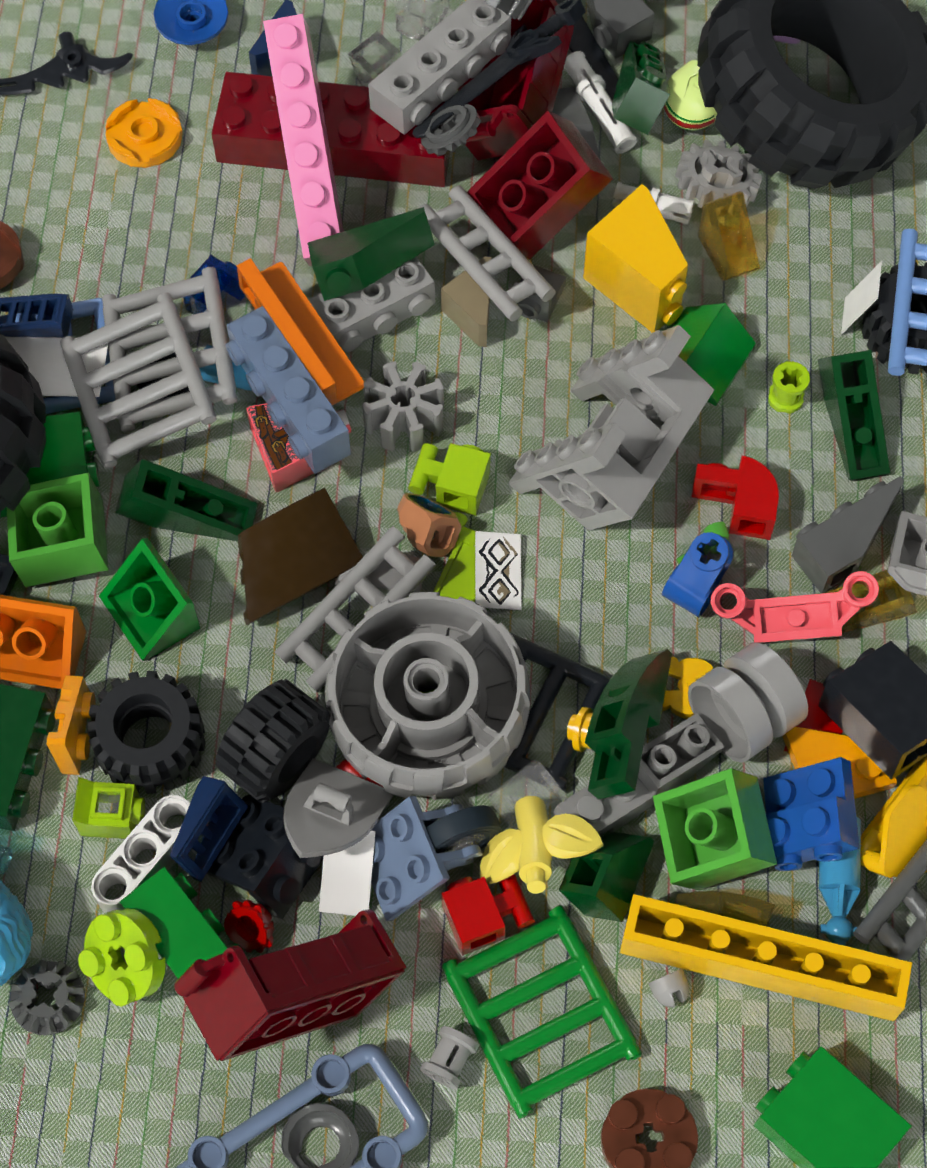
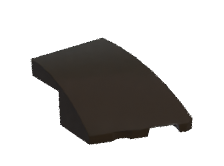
[238,488,363,625]

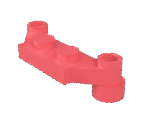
[711,571,879,643]

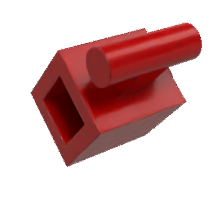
[441,874,535,956]

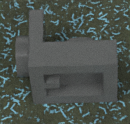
[513,265,566,323]

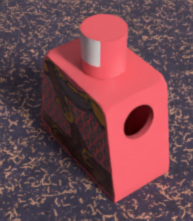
[246,403,351,492]

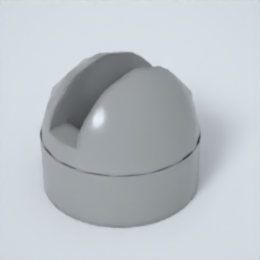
[648,968,689,1008]

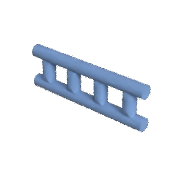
[888,229,927,376]

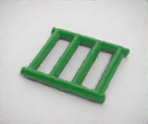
[441,905,642,1119]

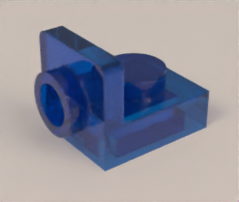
[183,255,246,315]

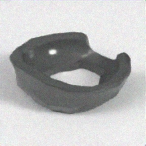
[281,1103,359,1168]

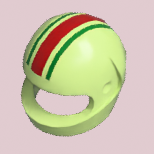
[663,60,717,131]

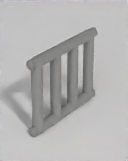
[102,267,237,432]
[60,293,217,469]

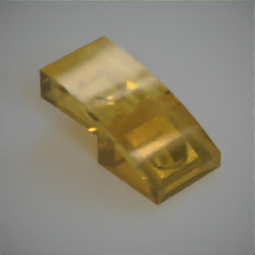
[674,891,775,927]

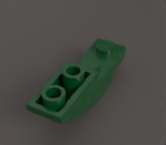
[585,649,672,800]

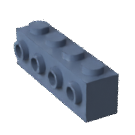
[225,306,351,474]

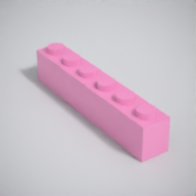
[263,14,344,266]

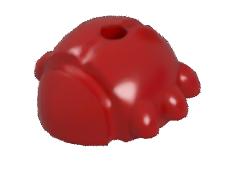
[224,900,274,953]

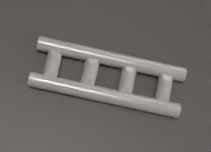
[418,185,556,321]
[274,526,436,692]

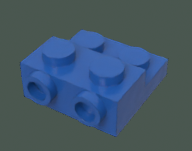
[763,757,860,871]

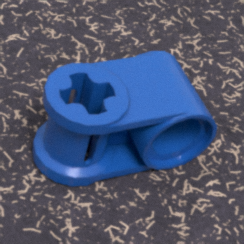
[662,532,734,617]

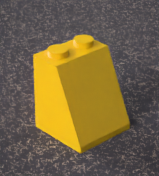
[583,184,688,333]

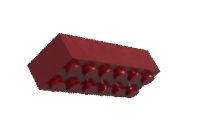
[211,71,451,187]

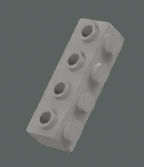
[368,0,511,135]
[308,257,435,353]

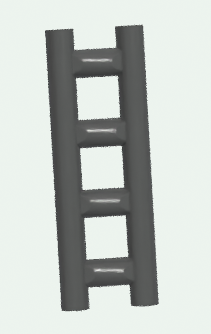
[853,839,927,961]

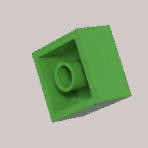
[6,472,109,587]
[653,768,777,890]

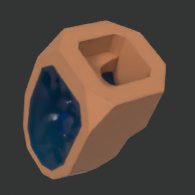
[397,493,462,557]

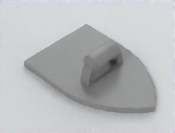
[283,759,393,858]

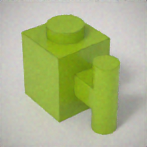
[408,443,491,516]

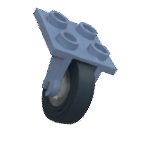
[371,796,501,921]

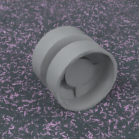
[688,642,808,762]

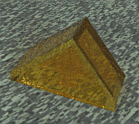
[698,191,760,281]

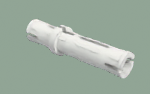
[564,51,637,154]

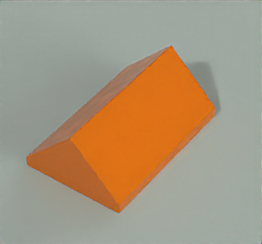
[0,595,87,689]

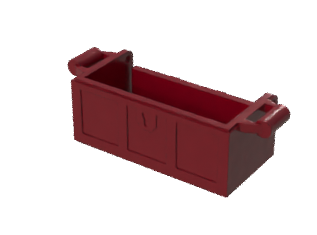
[457,0,574,160]
[174,909,407,1061]

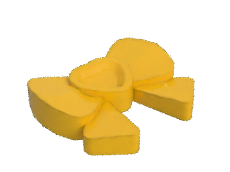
[662,657,713,719]

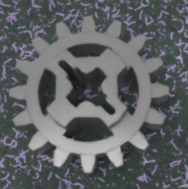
[675,140,762,213]

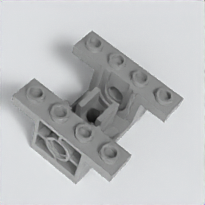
[508,325,714,530]

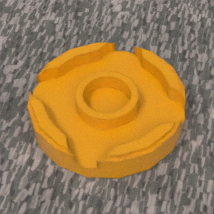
[105,98,183,168]

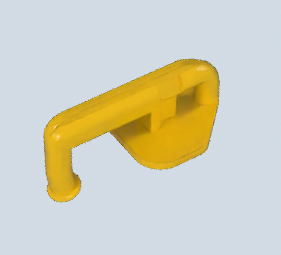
[861,756,927,878]

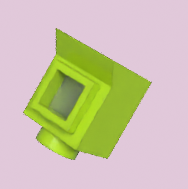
[72,777,145,839]

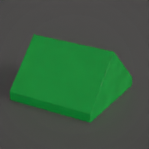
[672,303,756,406]
[99,538,200,661]

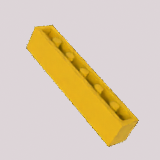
[619,894,913,1021]

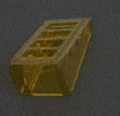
[825,569,917,633]

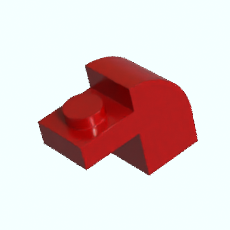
[691,455,779,540]

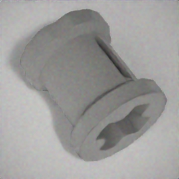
[420,1026,479,1090]

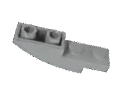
[553,713,725,835]

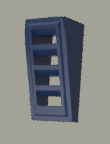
[0,293,73,338]
[170,776,248,882]

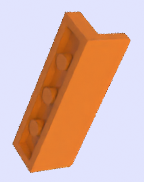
[236,258,364,405]

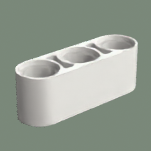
[91,795,190,913]

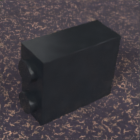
[818,641,927,780]

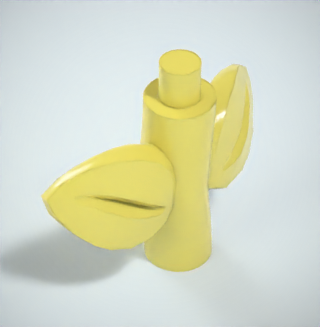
[480,796,603,894]

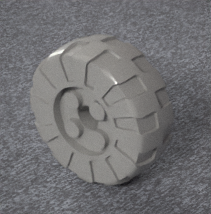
[325,592,530,800]

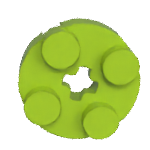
[78,908,166,1007]

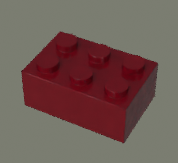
[467,111,613,260]

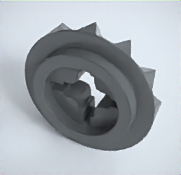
[421,104,481,156]
[8,960,85,1035]

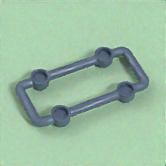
[175,1044,428,1168]

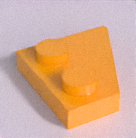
[46,675,96,775]
[782,727,897,799]

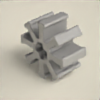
[362,361,444,452]

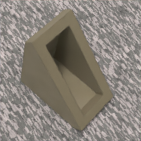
[441,257,492,347]

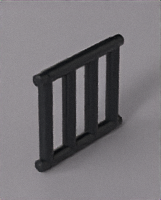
[505,632,610,793]

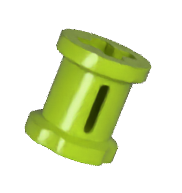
[768,361,810,414]

